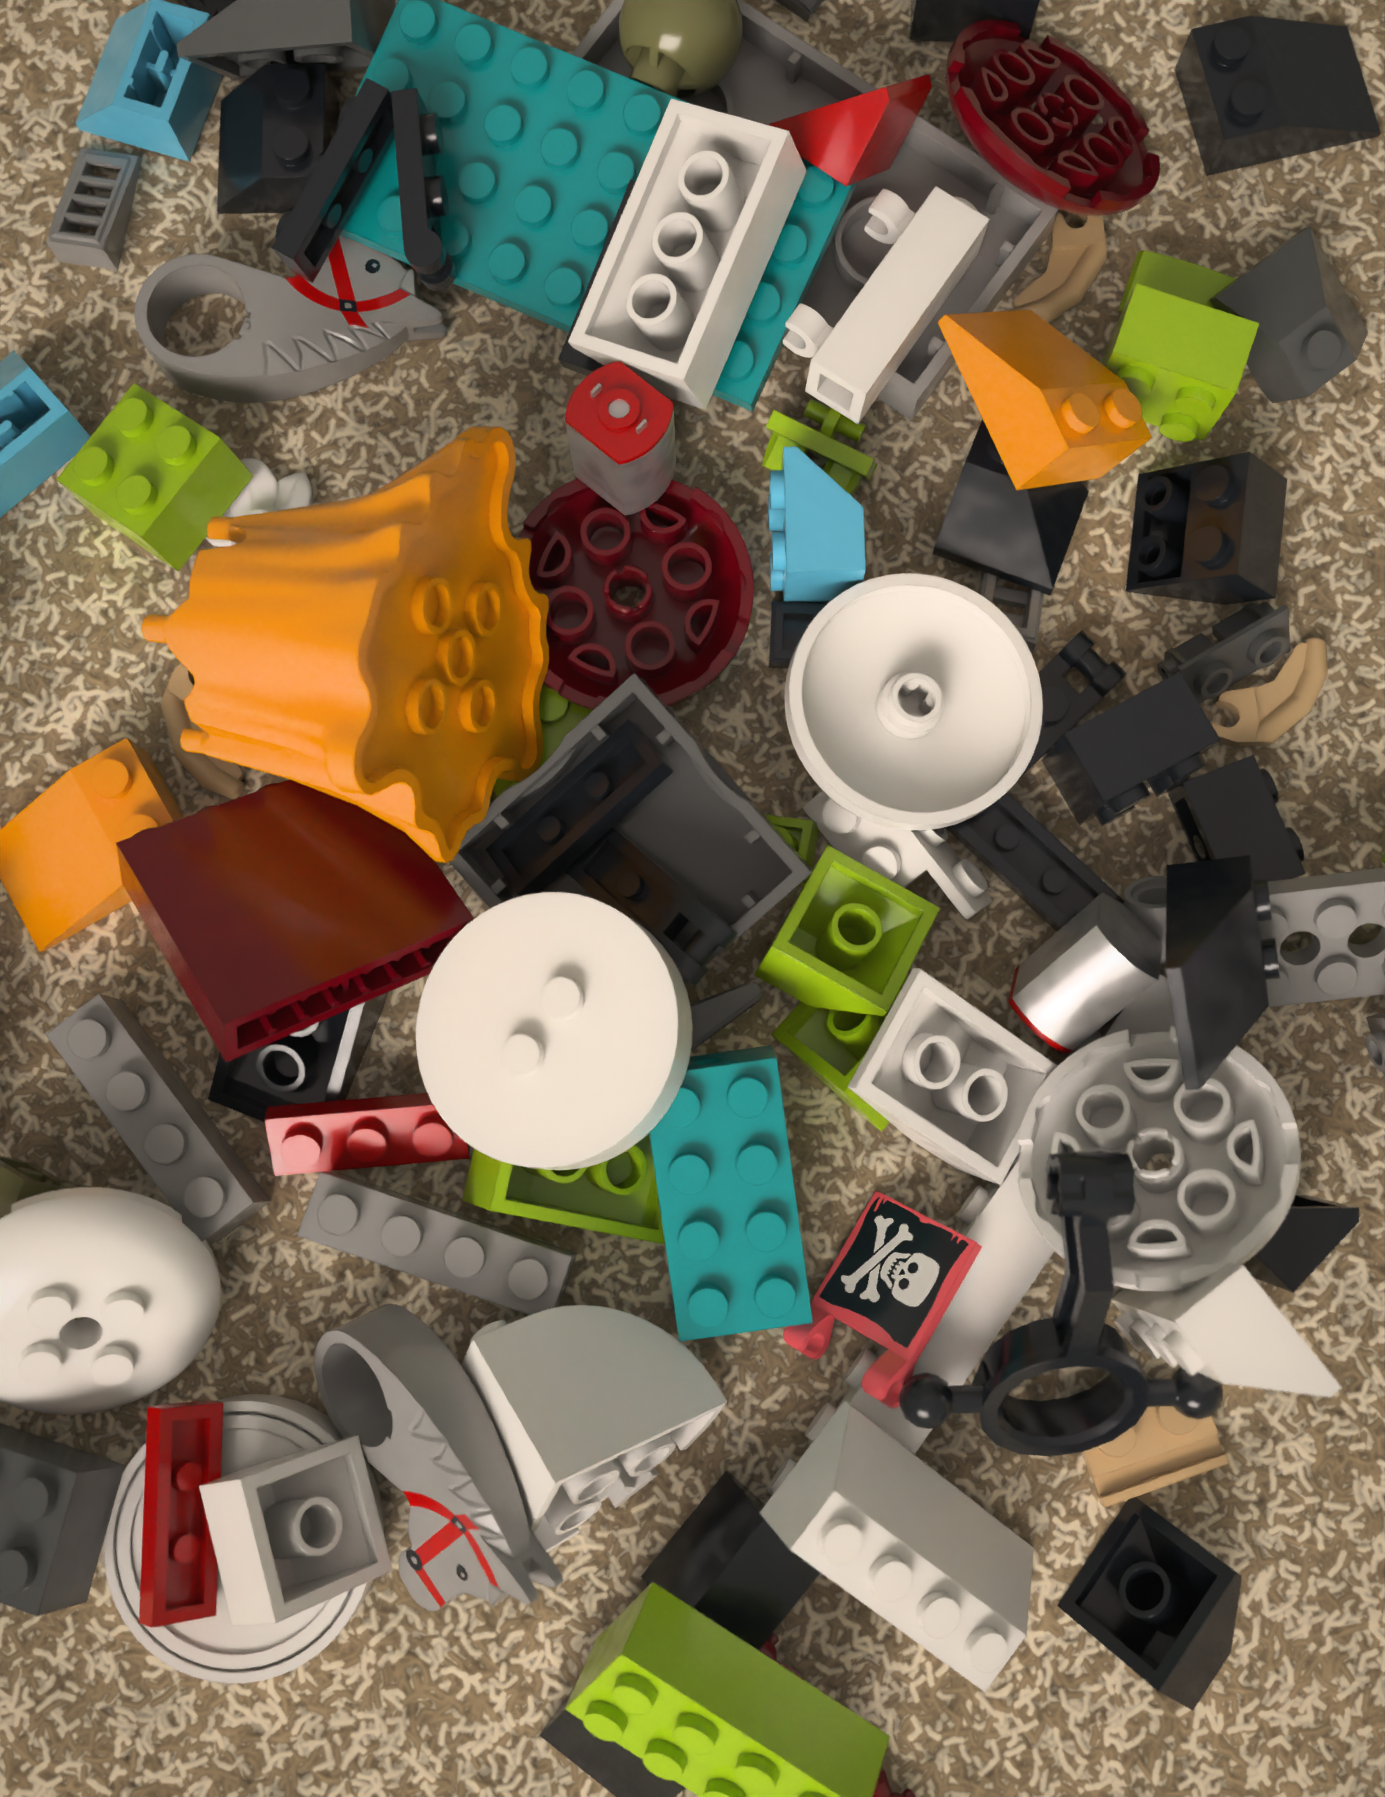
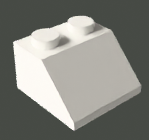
[199,1435,393,1626]

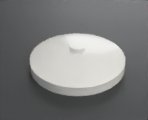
[784,573,1043,830]

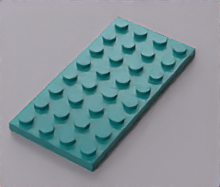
[340,0,858,412]

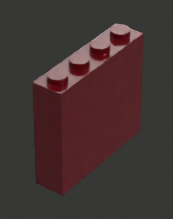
[116,779,474,1062]

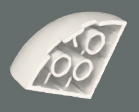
[461,1305,727,1552]

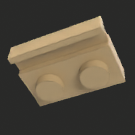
[1082,1373,1230,1508]

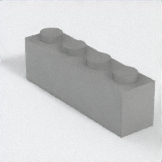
[46,994,271,1243]
[297,1171,577,1315]

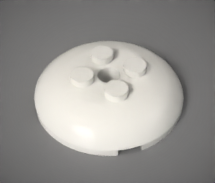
[1017,1026,1301,1291]
[0,1187,221,1415]

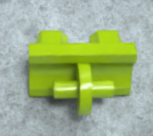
[762,399,878,496]

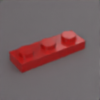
[264,1093,470,1176]
[139,1400,224,1628]

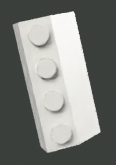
[568,99,807,410]
[1112,1262,1342,1397]
[759,1400,1034,1692]

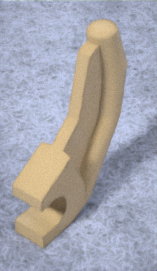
[1010,212,1107,323]
[1211,637,1328,747]
[161,663,245,799]

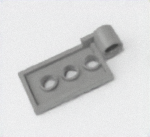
[1124,868,1385,1007]

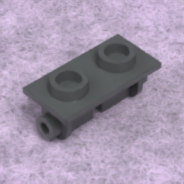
[1157,602,1290,704]

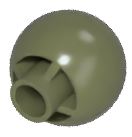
[619,0,743,97]

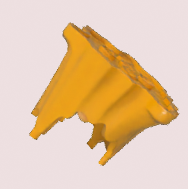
[142,426,549,863]

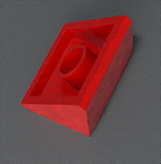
[769,74,932,186]

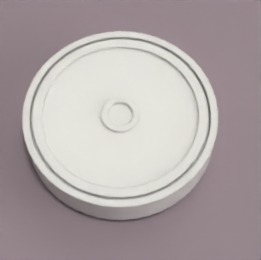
[416,892,693,1170]
[103,1394,384,1684]

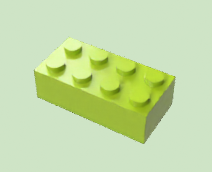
[565,1582,890,1797]

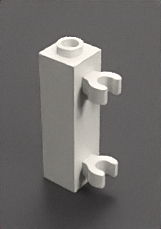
[783,186,990,424]

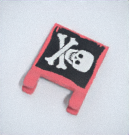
[783,1191,982,1408]

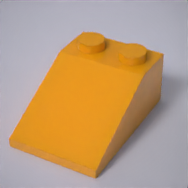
[937,310,1152,491]
[0,737,184,953]

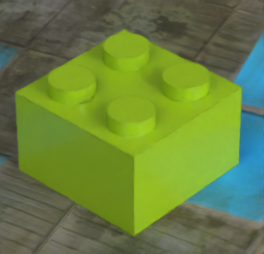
[1101,283,1259,442]
[56,383,253,572]

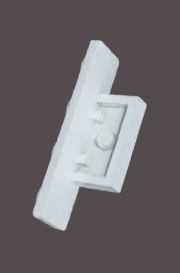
[802,790,992,919]

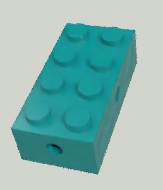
[649,1045,813,1342]

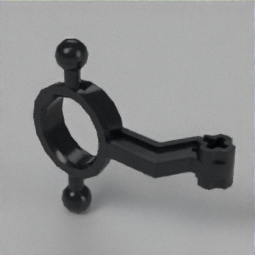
[899,1151,1223,1457]

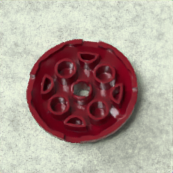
[945,20,1160,216]
[518,478,754,710]

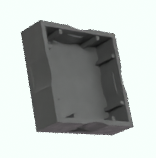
[450,673,813,985]

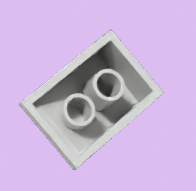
[848,968,1057,1185]

